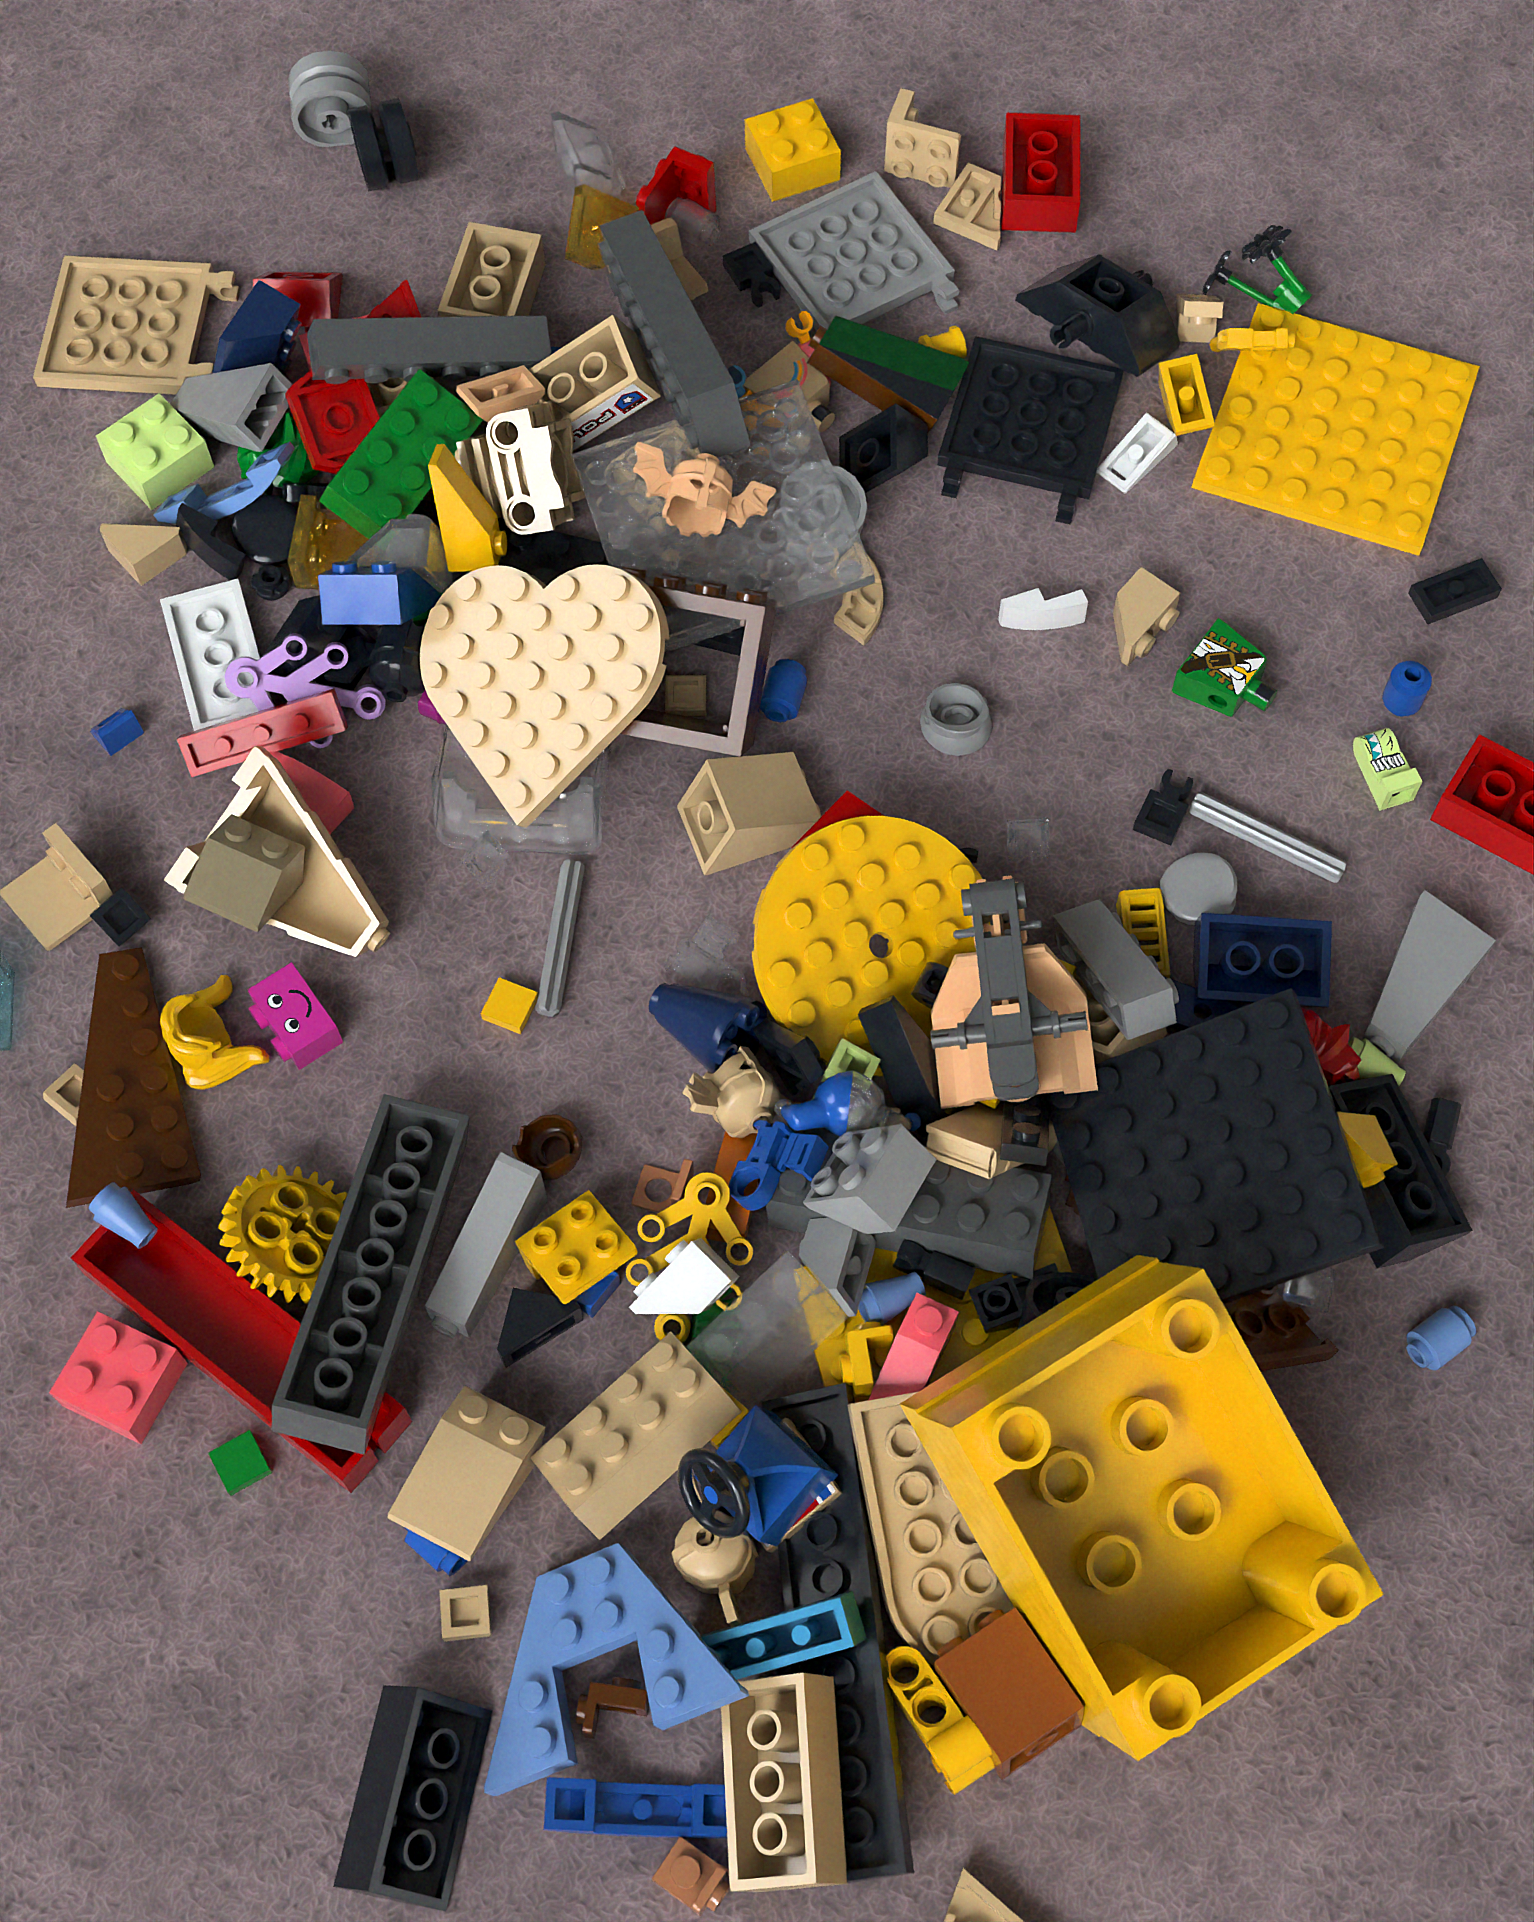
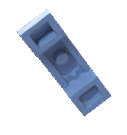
[154,441,294,524]

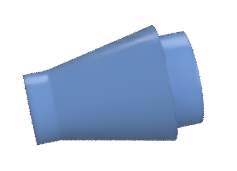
[88,1182,158,1249]
[858,1271,926,1326]

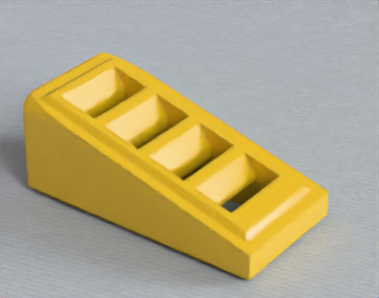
[1116,888,1170,978]

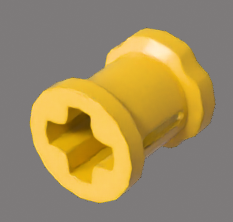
[919,325,967,359]

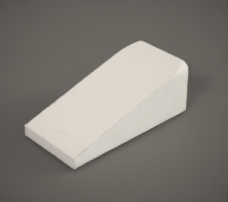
[1097,413,1178,494]

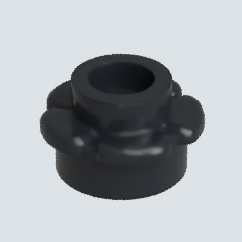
[251,564,290,601]

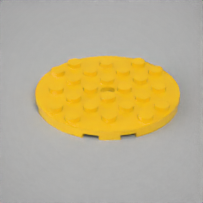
[752,816,991,1076]

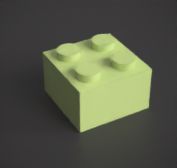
[96,393,214,510]

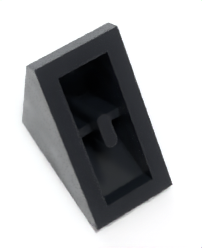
[497,1288,583,1368]

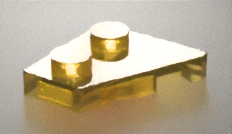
[565,184,639,271]

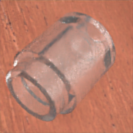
[665,197,722,250]

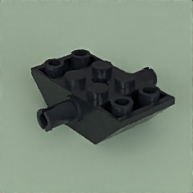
[1015,254,1180,377]

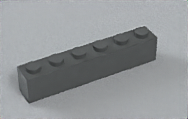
[307,315,552,384]

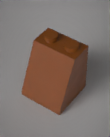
[934,1607,1084,1780]

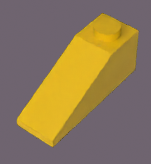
[428,444,507,572]

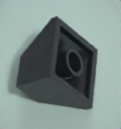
[839,404,928,493]

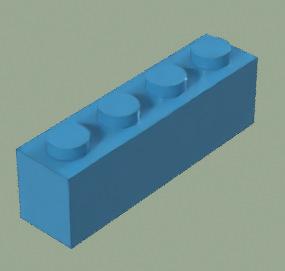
[700,1591,867,1680]

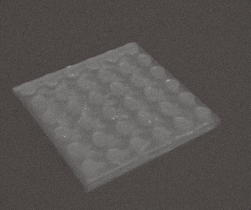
[571,379,875,653]

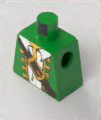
[1171,618,1277,717]

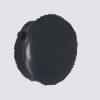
[232,494,303,566]

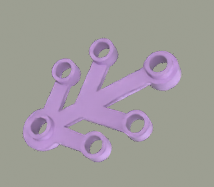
[225,633,385,748]

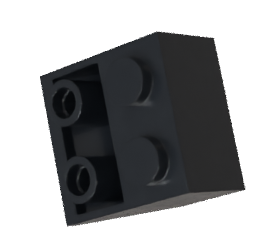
[262,595,376,708]

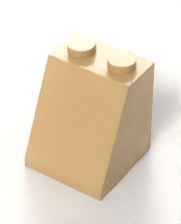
[677,752,821,876]

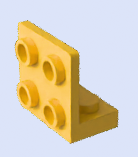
[515,1190,638,1304]

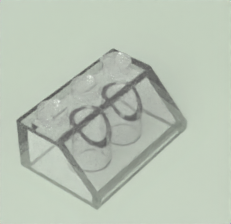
[685,1250,848,1411]

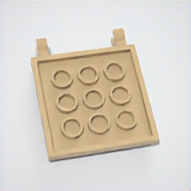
[33,256,240,395]

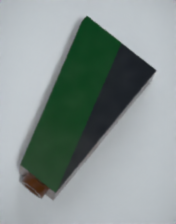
[807,316,969,432]

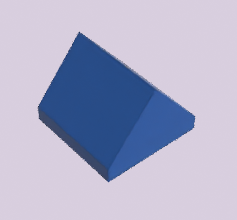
[90,708,144,756]

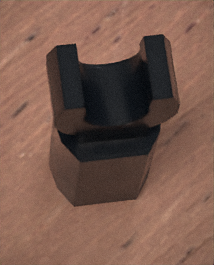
[1423,1098,1461,1176]
[893,1239,976,1300]

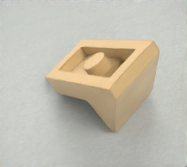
[1176,294,1224,343]

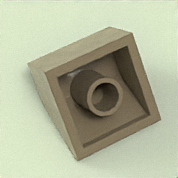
[184,814,305,932]

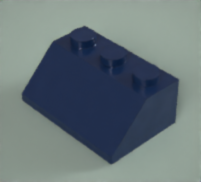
[213,280,302,376]
[1193,913,1332,1008]

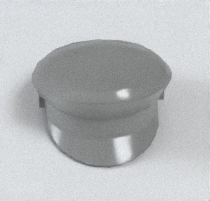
[920,683,992,756]
[1160,852,1237,925]

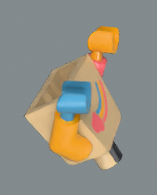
[727,311,835,435]

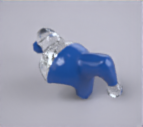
[774,1071,921,1136]

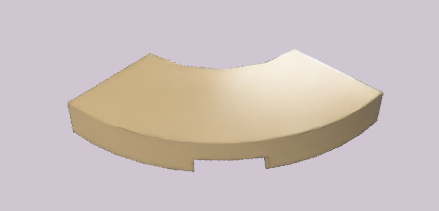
[830,544,883,646]

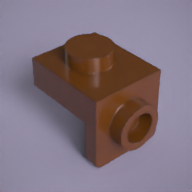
[576,1677,649,1739]

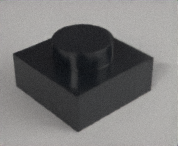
[89,887,151,947]

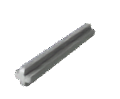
[1189,792,1347,883]
[536,859,585,1017]

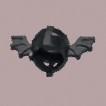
[323,619,425,702]

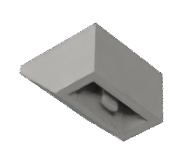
[803,1124,936,1234]

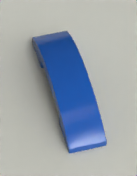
[544,1777,727,1838]

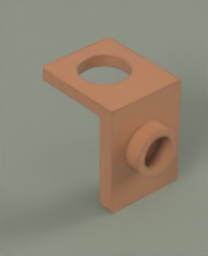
[631,1158,694,1213]

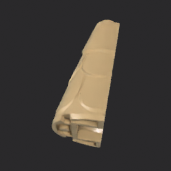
[164,746,390,957]

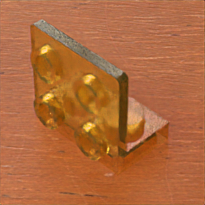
[288,495,381,590]

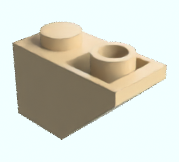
[1113,567,1180,666]

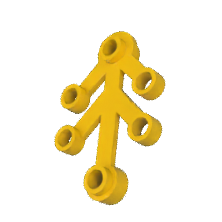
[626,1172,753,1343]

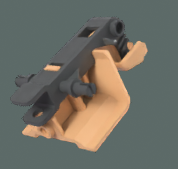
[930,875,1098,1109]

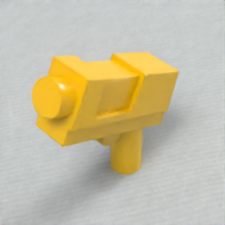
[1210,328,1295,352]

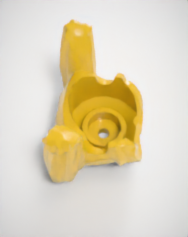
[160,975,270,1090]

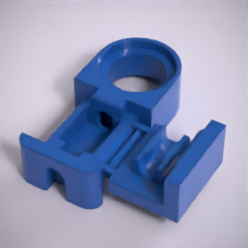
[729,1120,829,1211]

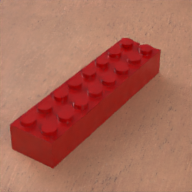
[70,1190,412,1493]

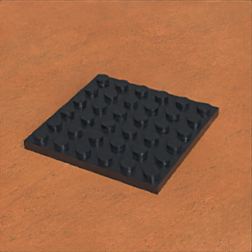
[1044,988,1384,1304]

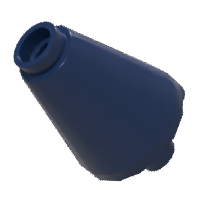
[649,983,773,1074]

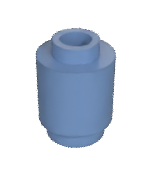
[1406,1306,1476,1370]

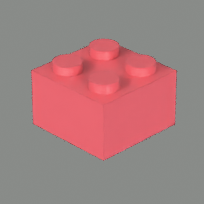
[49,1311,188,1444]

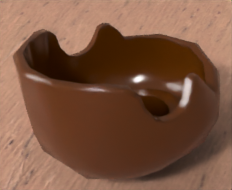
[512,1114,582,1180]

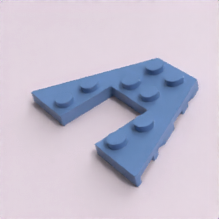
[484,1543,749,1796]

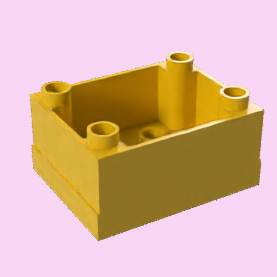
[900,1255,1384,1761]

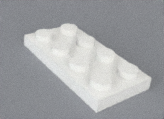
[160,579,273,731]

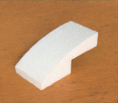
[998,588,1088,630]

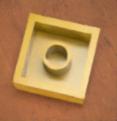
[745,98,841,202]

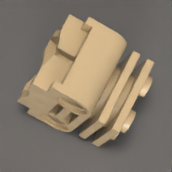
[455,401,586,535]

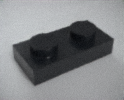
[1408,558,1502,625]

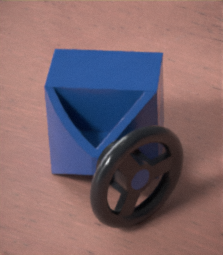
[677,1405,838,1546]

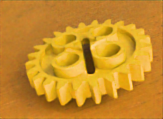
[218,1165,348,1304]

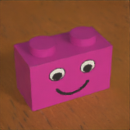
[247,962,343,1070]

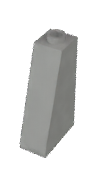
[170,363,293,452]
[1362,890,1496,1064]
[425,1152,548,1338]

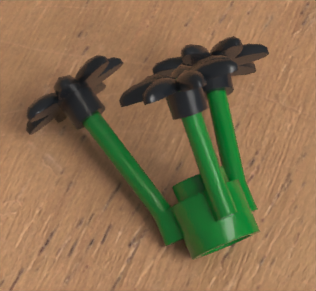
[1202,225,1312,314]

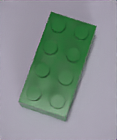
[319,369,483,551]

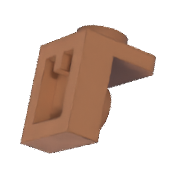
[651,1837,730,1916]

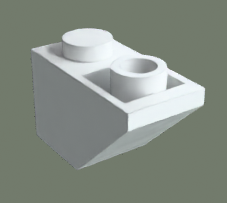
[629,1238,740,1314]

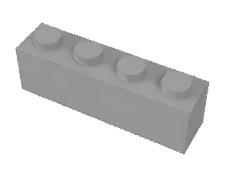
[1053,899,1179,1040]

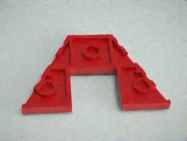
[285,280,433,493]

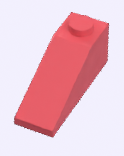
[868,1293,959,1401]

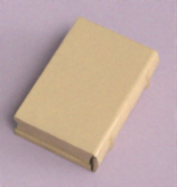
[925,1103,1057,1179]

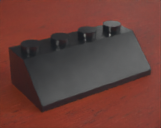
[1328,1074,1473,1269]
[333,1685,492,1911]

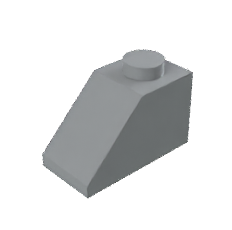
[799,1217,876,1317]

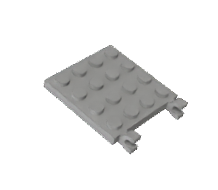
[749,171,959,331]

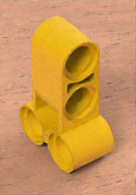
[886,1646,995,1795]

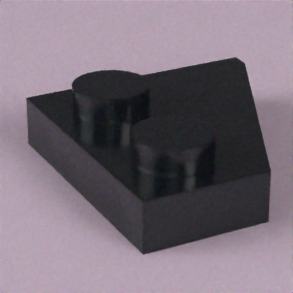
[753,1019,825,1096]

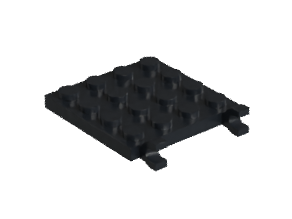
[937,336,1124,525]

